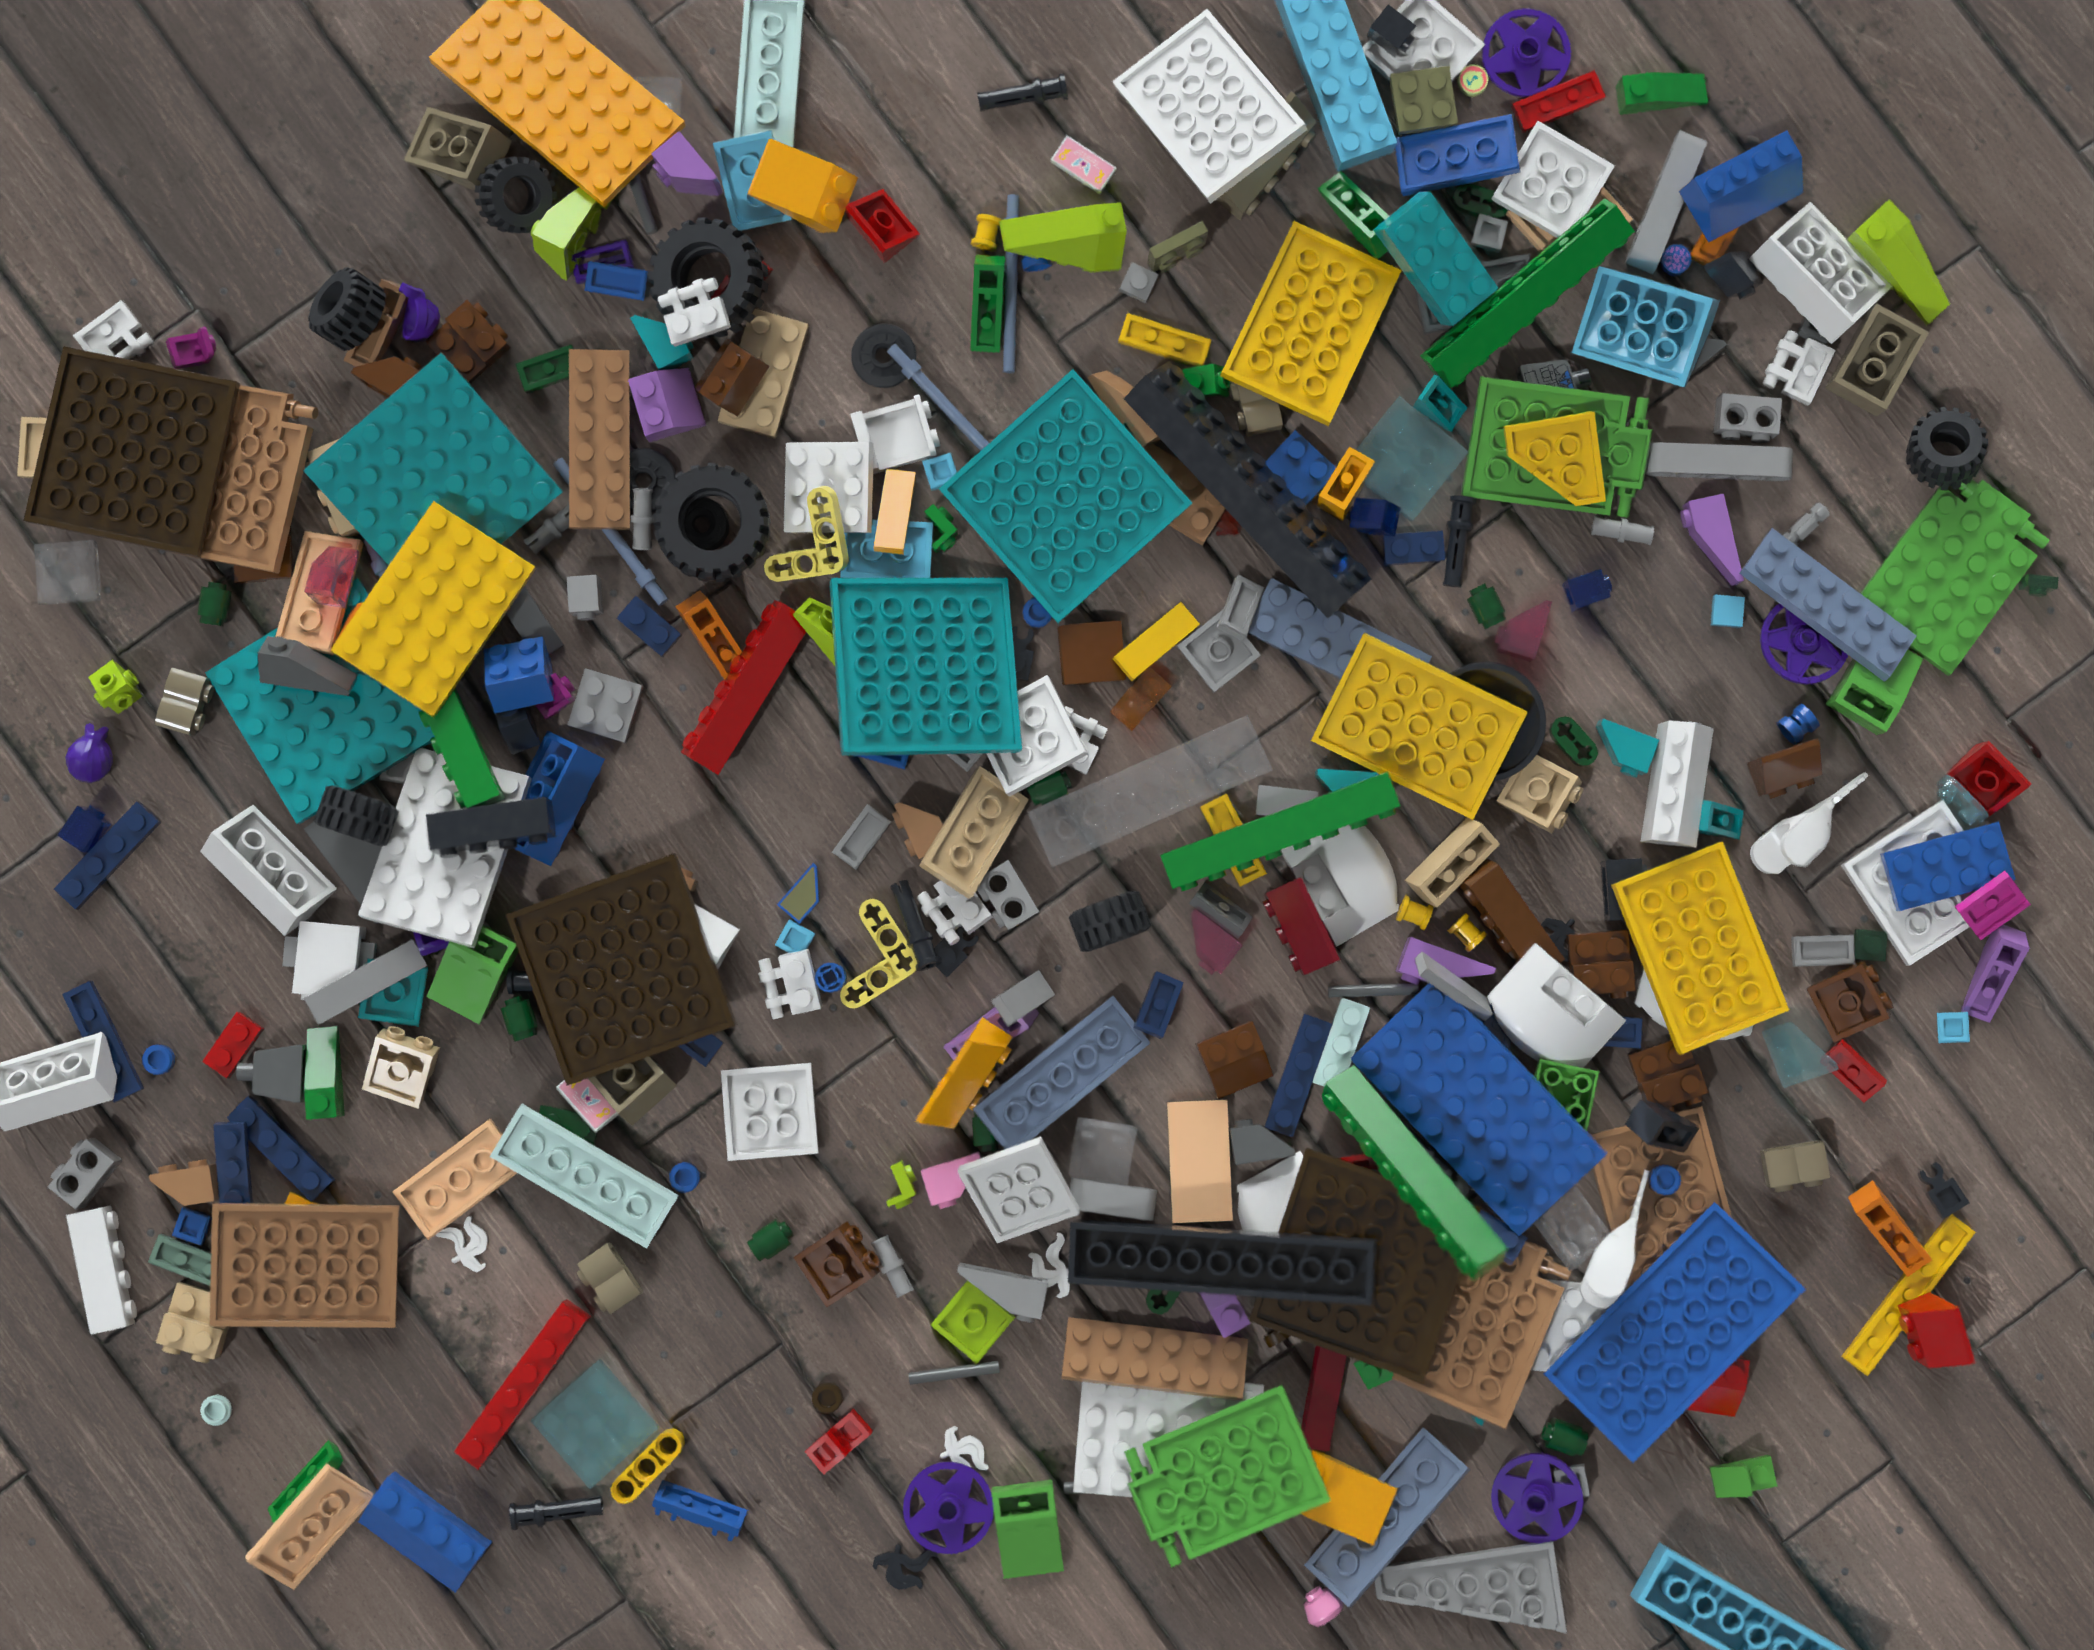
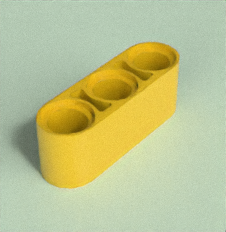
[611,1428,685,1504]

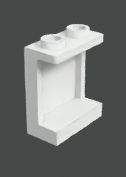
[850,394,940,474]
[292,921,366,1000]

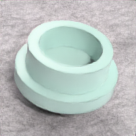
[200,1395,232,1426]

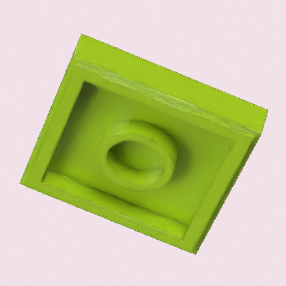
[931,1280,1016,1364]

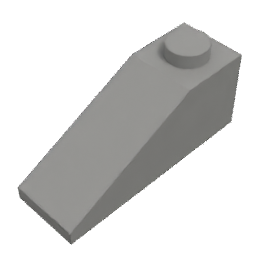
[957,1262,1048,1322]

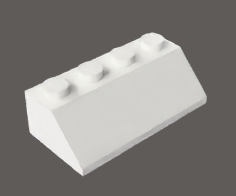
[1641,721,1713,847]
[200,805,337,936]
[0,1032,117,1132]

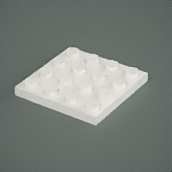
[1841,800,1977,966]

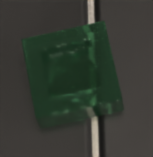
[2018,574,2059,597]
[1854,929,1887,962]

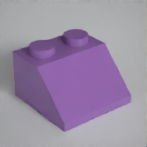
[651,131,723,196]
[628,368,706,442]

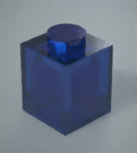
[1350,498,1401,536]
[1562,569,1612,612]
[57,804,111,853]

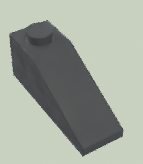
[258,636,357,696]

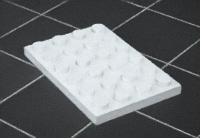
[1113,9,1308,204]
[358,748,532,948]
[1073,1382,1264,1497]

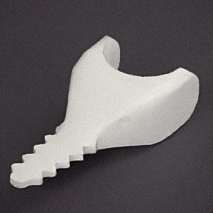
[1750,772,1868,874]
[1580,1170,1649,1309]

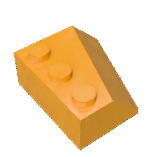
[916,1017,1013,1128]

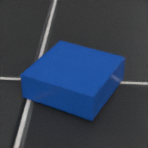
[172,1206,212,1245]

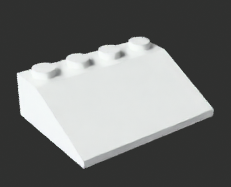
[1749,202,1893,344]

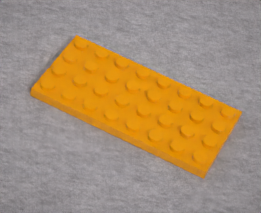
[429,0,685,207]

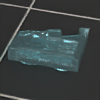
[1762,1021,1839,1088]

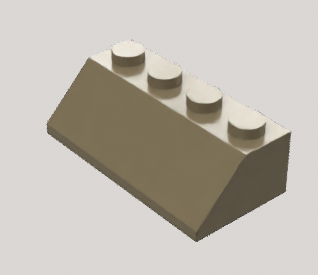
[1215,91,1317,221]

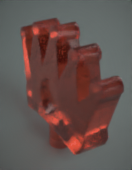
[1215,509,1239,536]

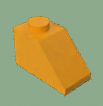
[1317,446,1375,521]

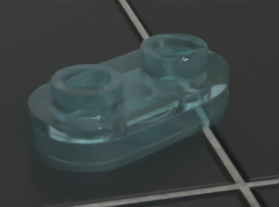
[1936,774,1989,826]

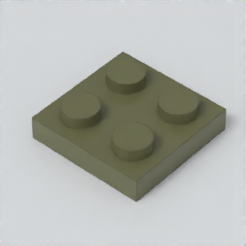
[1389,66,1458,135]
[1147,221,1208,273]

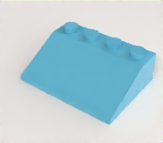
[1572,266,1720,388]

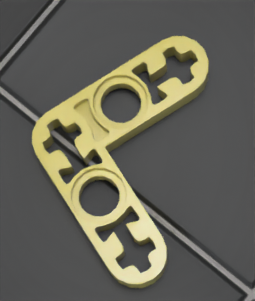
[764,486,849,582]
[840,899,917,1008]

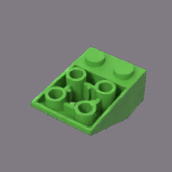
[1826,650,1923,735]
[426,924,519,1025]
[1534,1059,1599,1131]
[992,1479,1064,1579]

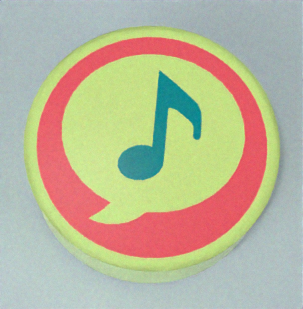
[1457,65,1488,97]

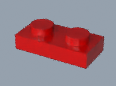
[202,1012,264,1079]
[1820,1039,1887,1103]

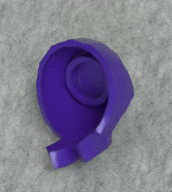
[399,283,440,342]
[65,723,113,783]

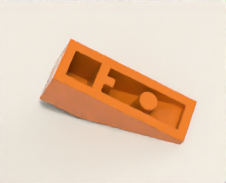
[675,591,742,680]
[1848,1180,1932,1277]

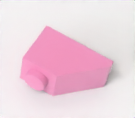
[921,1152,981,1209]

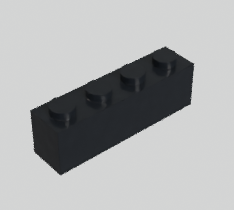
[426,797,556,858]

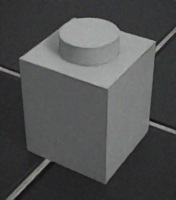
[567,575,603,620]

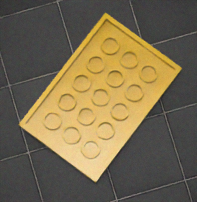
[1220,221,1402,427]
[331,501,536,718]
[1311,633,1527,820]
[1611,841,1789,1054]

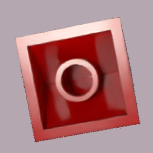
[845,189,920,263]
[1945,741,2031,818]

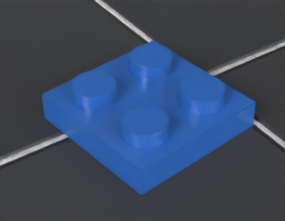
[1266,430,1336,505]

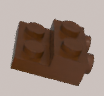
[425,300,511,384]
[1566,929,1636,998]
[1807,961,1894,1043]
[1627,1039,1709,1111]
[793,1221,880,1308]

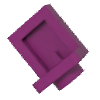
[166,327,216,369]
[536,673,576,720]

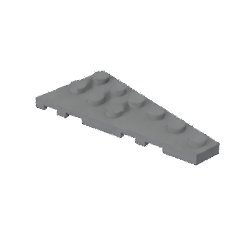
[1374,1542,1567,1634]

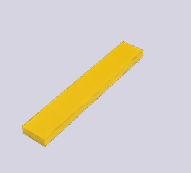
[1841,1214,1976,1376]

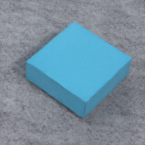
[922,452,957,491]
[1711,595,1745,628]
[775,919,816,953]
[1936,1012,1970,1043]

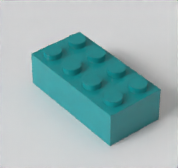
[1373,192,1498,326]

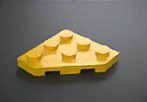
[1503,411,1606,506]

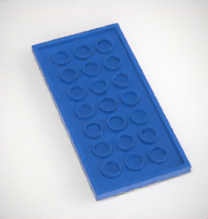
[1351,983,1608,1237]
[1544,1202,1806,1463]

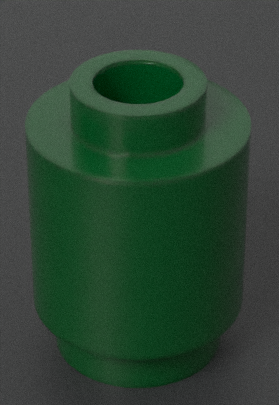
[197,582,232,626]
[1467,583,1506,630]
[1027,770,1072,806]
[500,995,538,1042]
[972,1112,1000,1152]
[747,1219,794,1262]
[1541,1418,1589,1456]

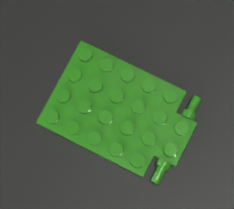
[1461,376,1653,517]
[1860,479,2050,676]
[1124,1385,1331,1567]

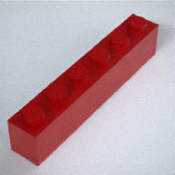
[681,600,806,775]
[454,1299,591,1470]

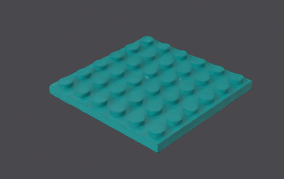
[303,352,563,565]
[939,369,1193,624]
[205,578,434,825]
[829,578,1022,756]

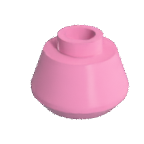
[1304,1586,1343,1627]

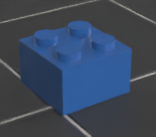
[484,636,554,713]

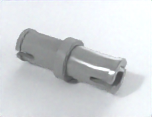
[630,488,653,550]
[1591,516,1654,545]
[871,1235,914,1298]

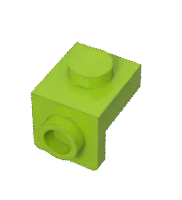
[886,1160,917,1209]

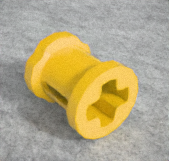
[971,214,1002,251]
[1396,895,1434,930]
[1447,913,1487,952]

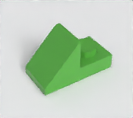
[1709,1455,1777,1498]

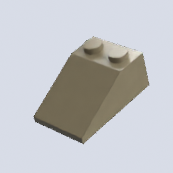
[404,107,512,190]
[588,1056,677,1126]

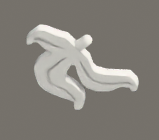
[436,1216,488,1272]
[1029,1232,1070,1298]
[940,1426,988,1470]

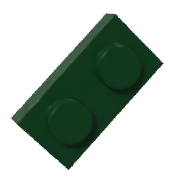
[515,344,574,394]
[539,1105,598,1146]

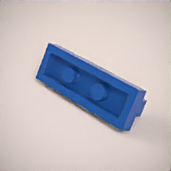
[651,1480,748,1542]

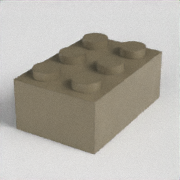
[1825,303,1929,417]

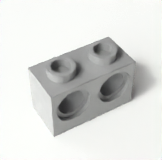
[1713,393,1782,443]
[977,860,1039,931]
[48,1138,122,1209]

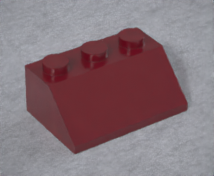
[1262,877,1340,975]

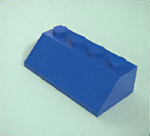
[1679,130,1803,242]
[514,730,605,866]
[358,1471,492,1593]

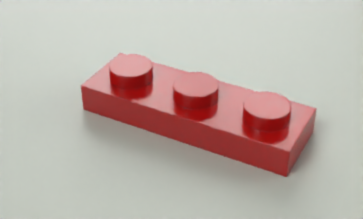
[1511,70,1606,133]

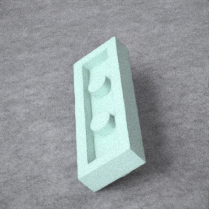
[1312,997,1370,1086]

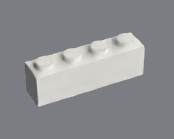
[66,1205,137,1335]

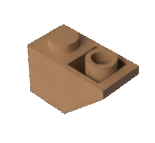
[892,802,943,860]
[149,1159,219,1206]

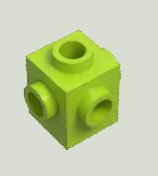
[88,659,142,714]

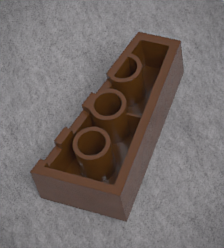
[1459,858,1565,966]

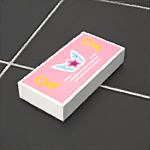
[1051,136,1116,194]
[556,1079,619,1134]

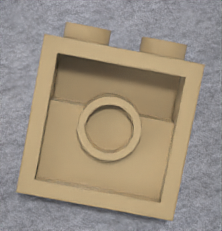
[1496,755,1583,834]
[362,1026,440,1109]
[156,1282,229,1363]

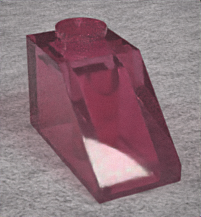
[304,546,359,608]
[1494,600,1552,662]
[1190,909,1243,975]

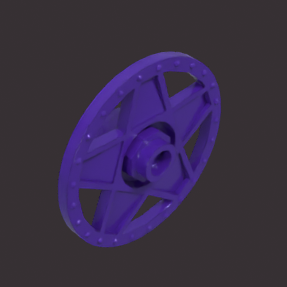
[1482,9,1571,97]
[1760,603,1848,684]
[1491,1453,1583,1543]
[903,1462,994,1554]

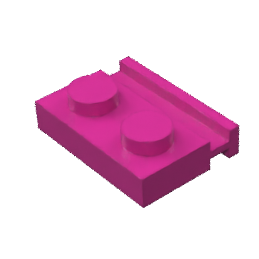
[1955,871,2031,940]

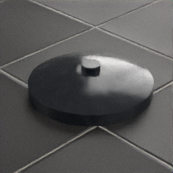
[1450,662,1546,781]

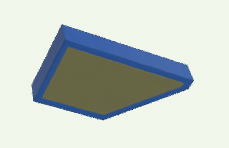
[777,863,820,924]

